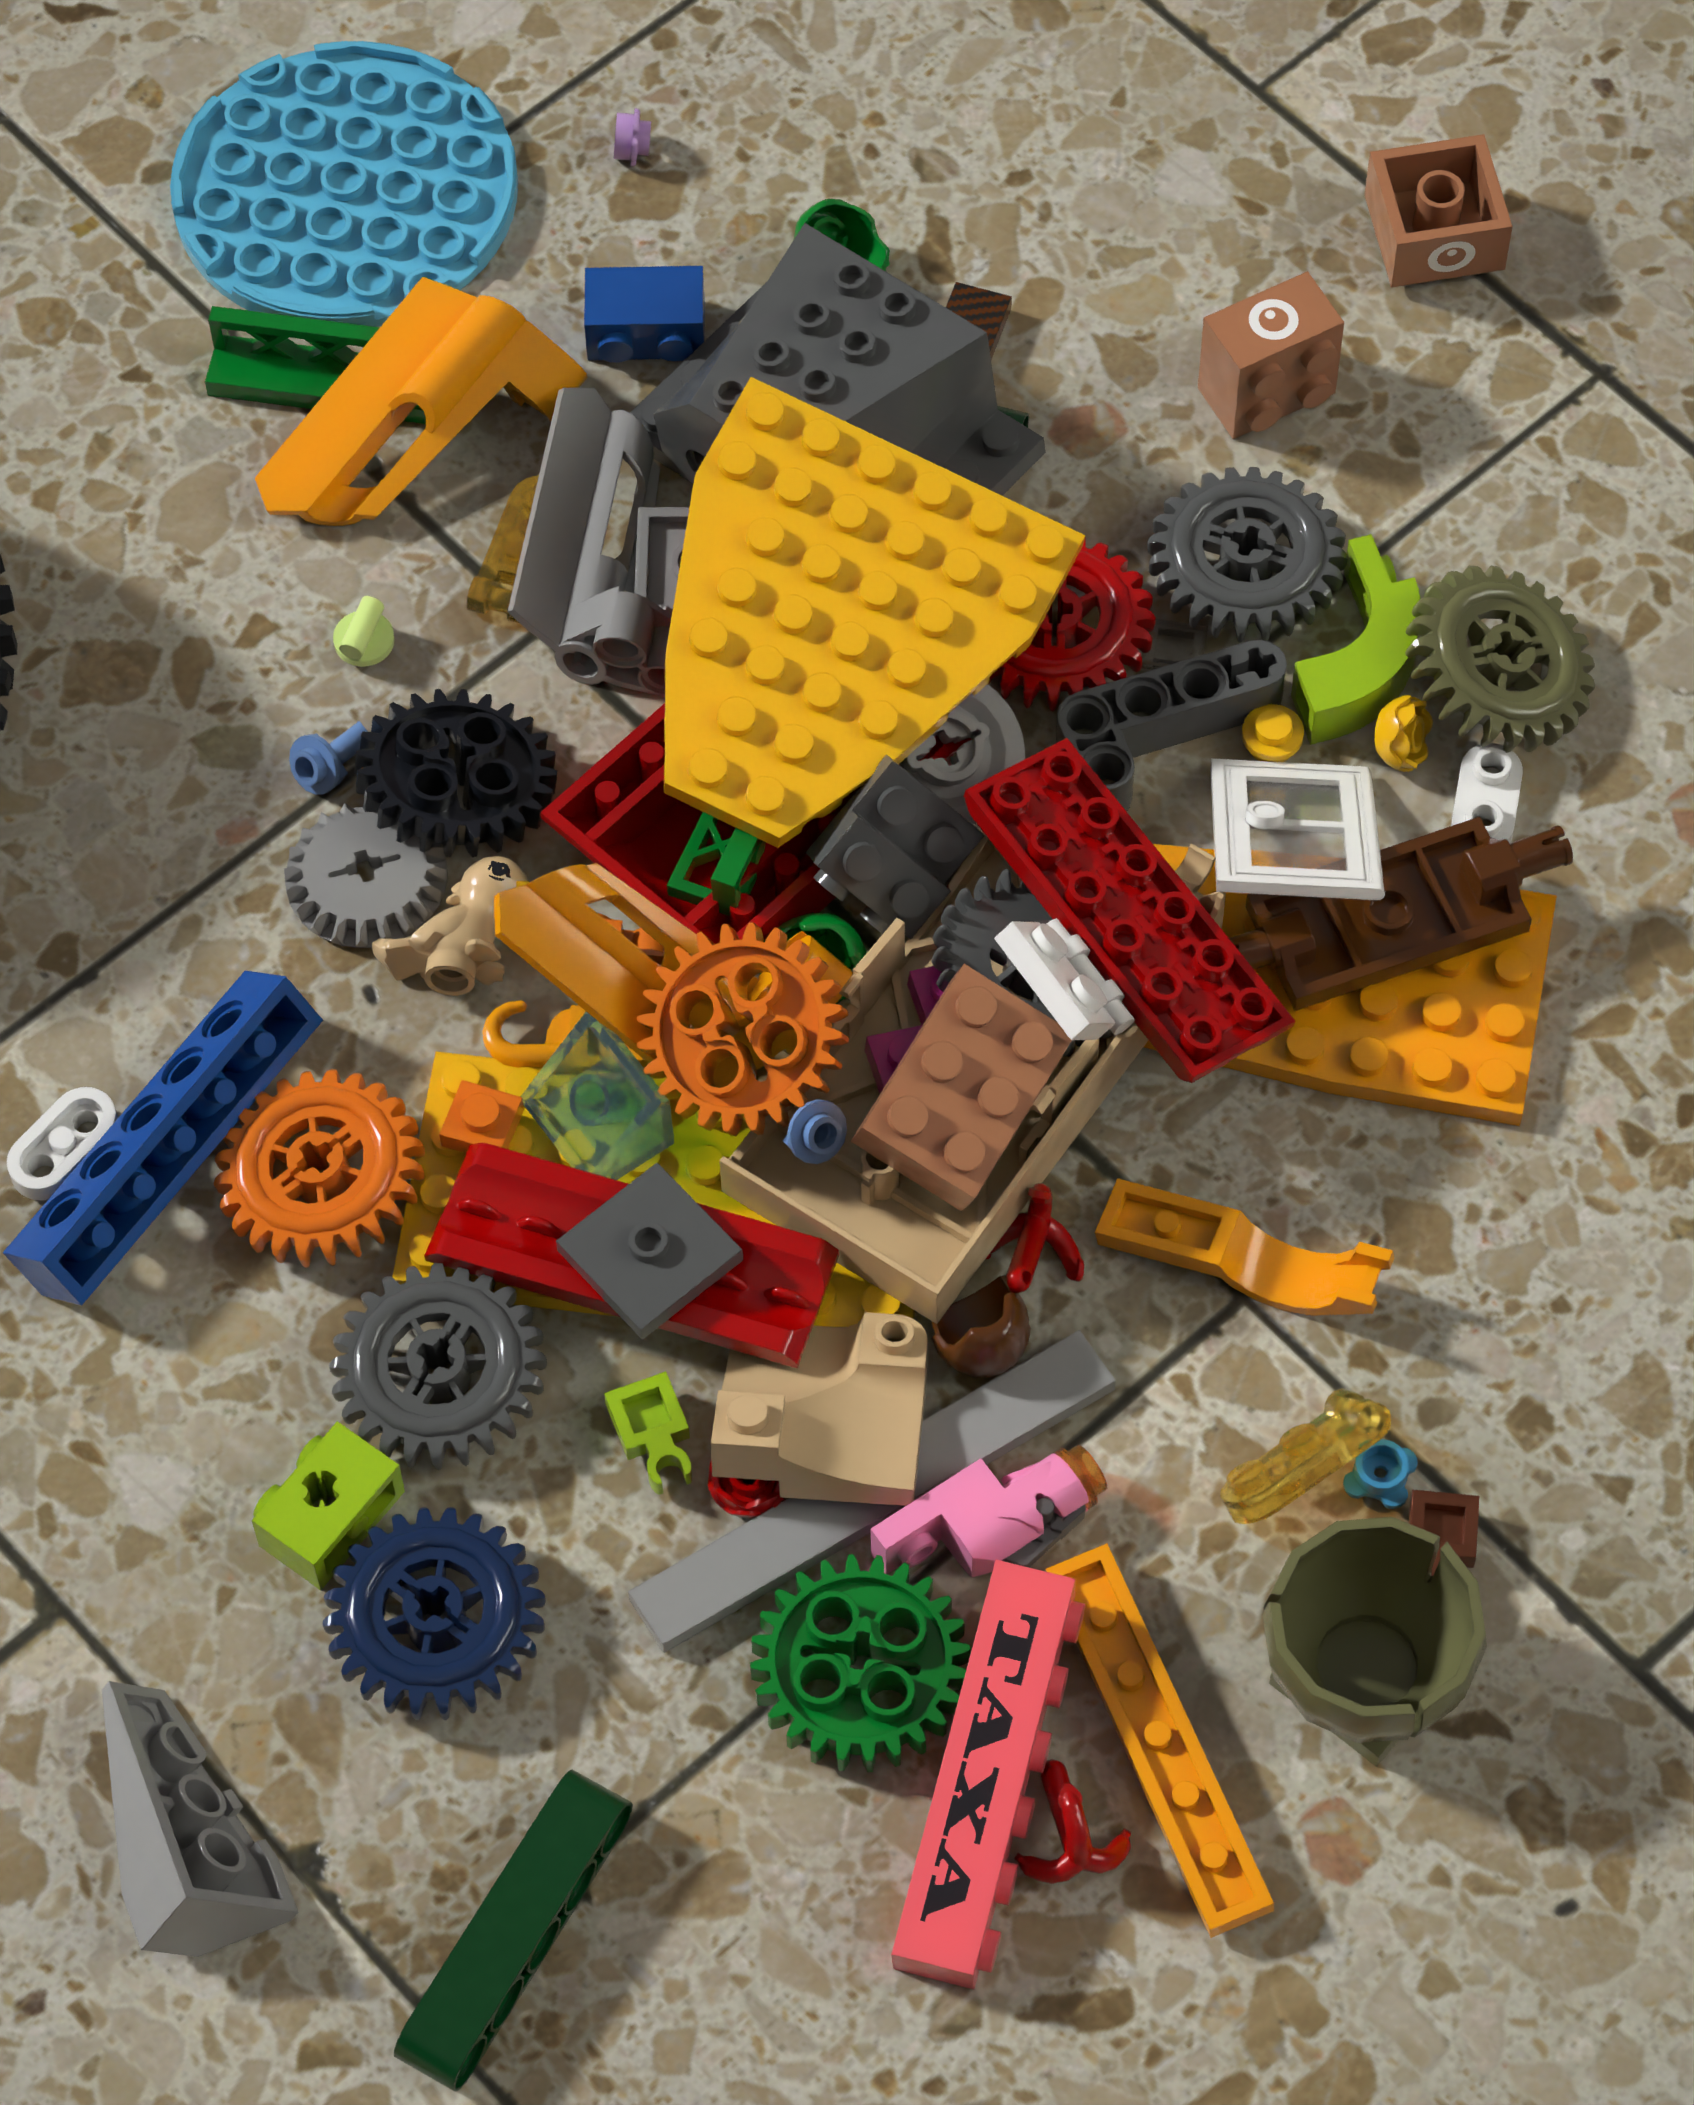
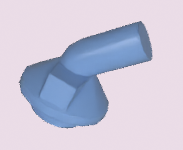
[289,721,368,795]
[782,1099,847,1164]

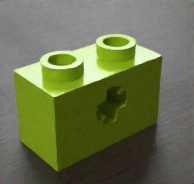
[251,1421,405,1590]

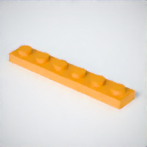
[1045,1543,1274,1938]

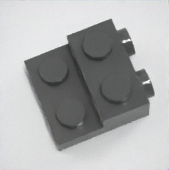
[805,754,985,939]

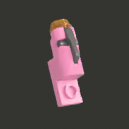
[871,1445,1107,1577]

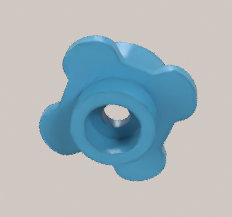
[1343,1437,1418,1509]

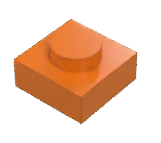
[439,1080,524,1153]

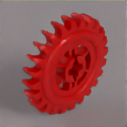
[988,537,1156,712]

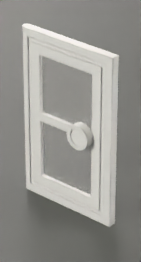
[1210,758,1385,900]

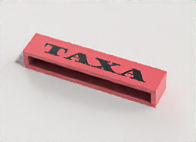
[891,1559,1085,1990]

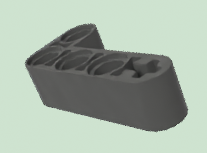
[1056,640,1287,811]

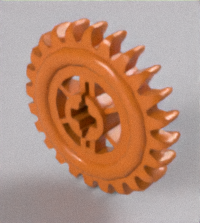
[214,1069,425,1268]

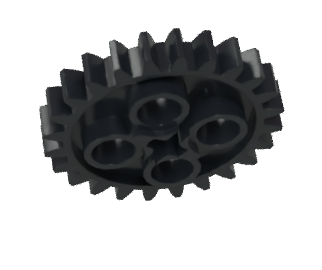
[354,689,557,857]

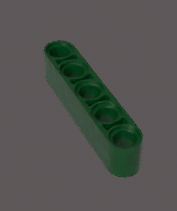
[394,1769,633,2092]

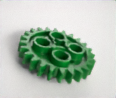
[750,1554,970,1772]

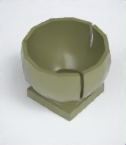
[1262,1517,1487,1767]

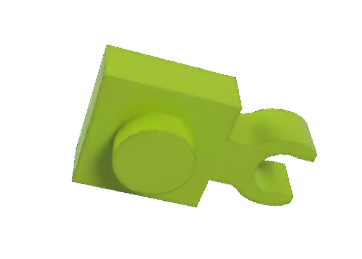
[604,1371,692,1495]

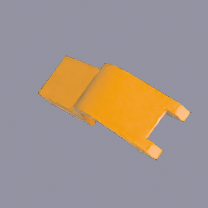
[1095,1178,1394,1316]

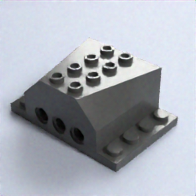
[630,223,1046,496]

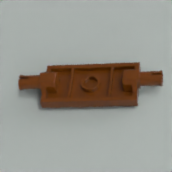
[1229,817,1573,1011]

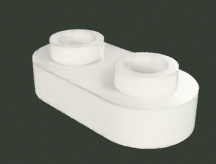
[1451,743,1523,843]
[7,1087,118,1200]

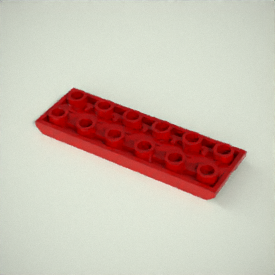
[964,738,1296,1083]
[424,1143,839,1368]

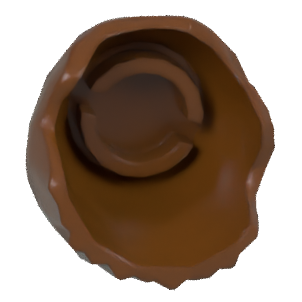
[931,1275,1031,1378]

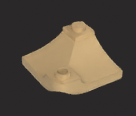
[711,1312,928,1506]

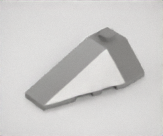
[102,1681,298,1957]

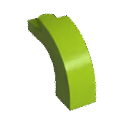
[1291,534,1421,745]

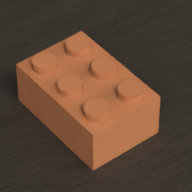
[850,963,1072,1212]

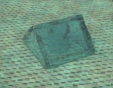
[520,1012,674,1180]

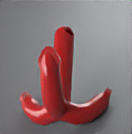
[985,1183,1084,1293]
[1014,1759,1131,1884]

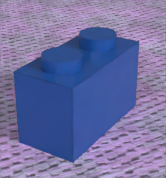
[584,266,705,363]

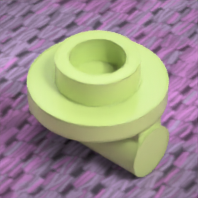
[333,596,395,667]

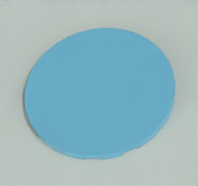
[170,41,518,327]

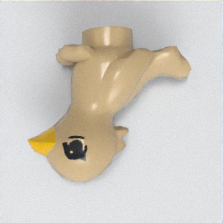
[372,856,529,996]

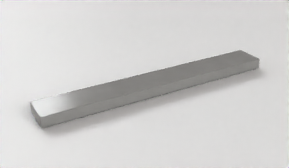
[628,1330,1116,1653]

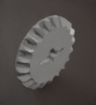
[899,684,1025,824]
[284,803,448,948]

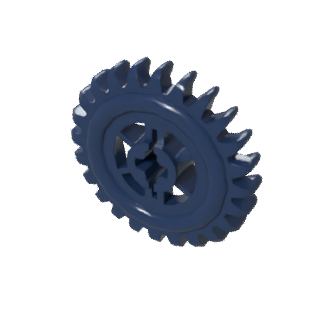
[322,1507,546,1721]

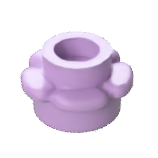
[614,108,651,166]

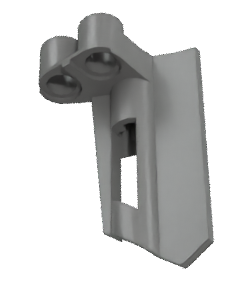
[508,388,673,697]

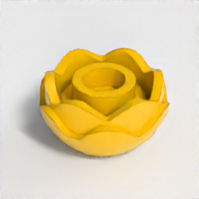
[1375,695,1433,772]

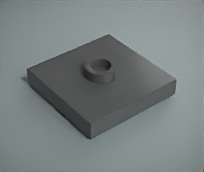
[556,1163,744,1340]

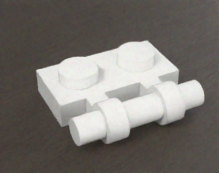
[994,918,1135,1040]

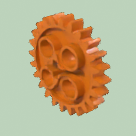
[637,922,849,1136]

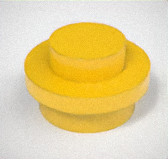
[1242,704,1304,762]

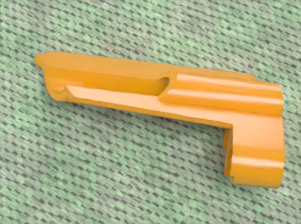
[255,277,588,526]
[494,863,853,1088]

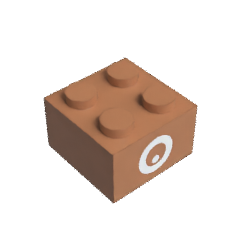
[1364,134,1513,288]
[1198,271,1344,439]

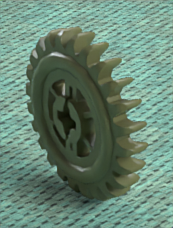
[1405,565,1595,753]

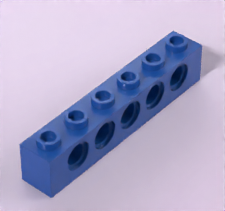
[3,971,323,1306]

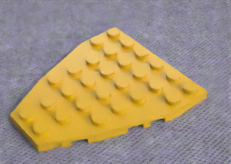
[664,377,1085,848]

